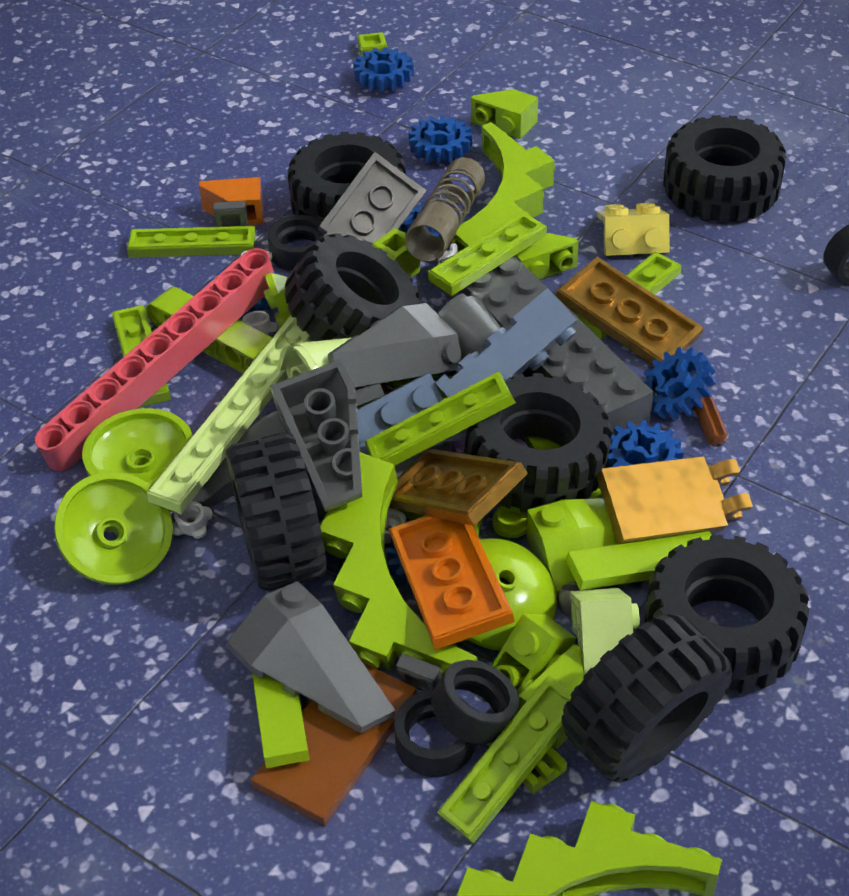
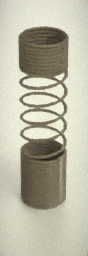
[405,157,485,262]

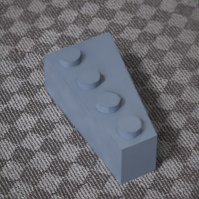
[435,288,577,397]
[357,373,463,455]

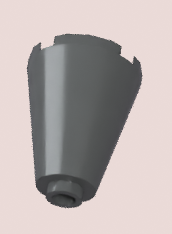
[438,293,502,359]

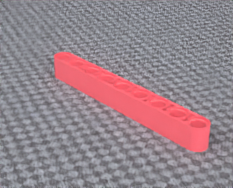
[35,248,275,471]

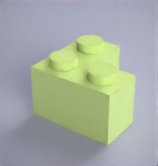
[570,588,640,675]

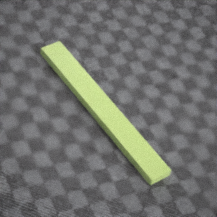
[147,316,312,514]

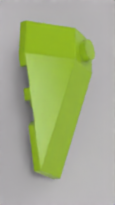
[527,498,618,596]

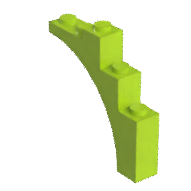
[451,122,555,252]
[320,452,478,675]
[457,801,722,896]

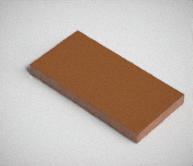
[250,663,417,827]

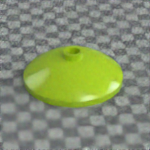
[82,408,193,486]
[54,472,173,585]
[468,538,557,650]

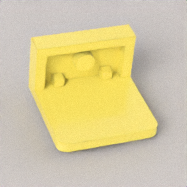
[597,203,670,256]

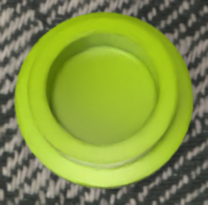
[492,506,527,538]

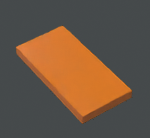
[389,516,515,650]

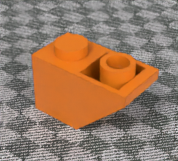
[199,177,263,225]

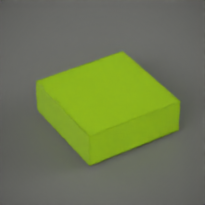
[357,32,388,57]

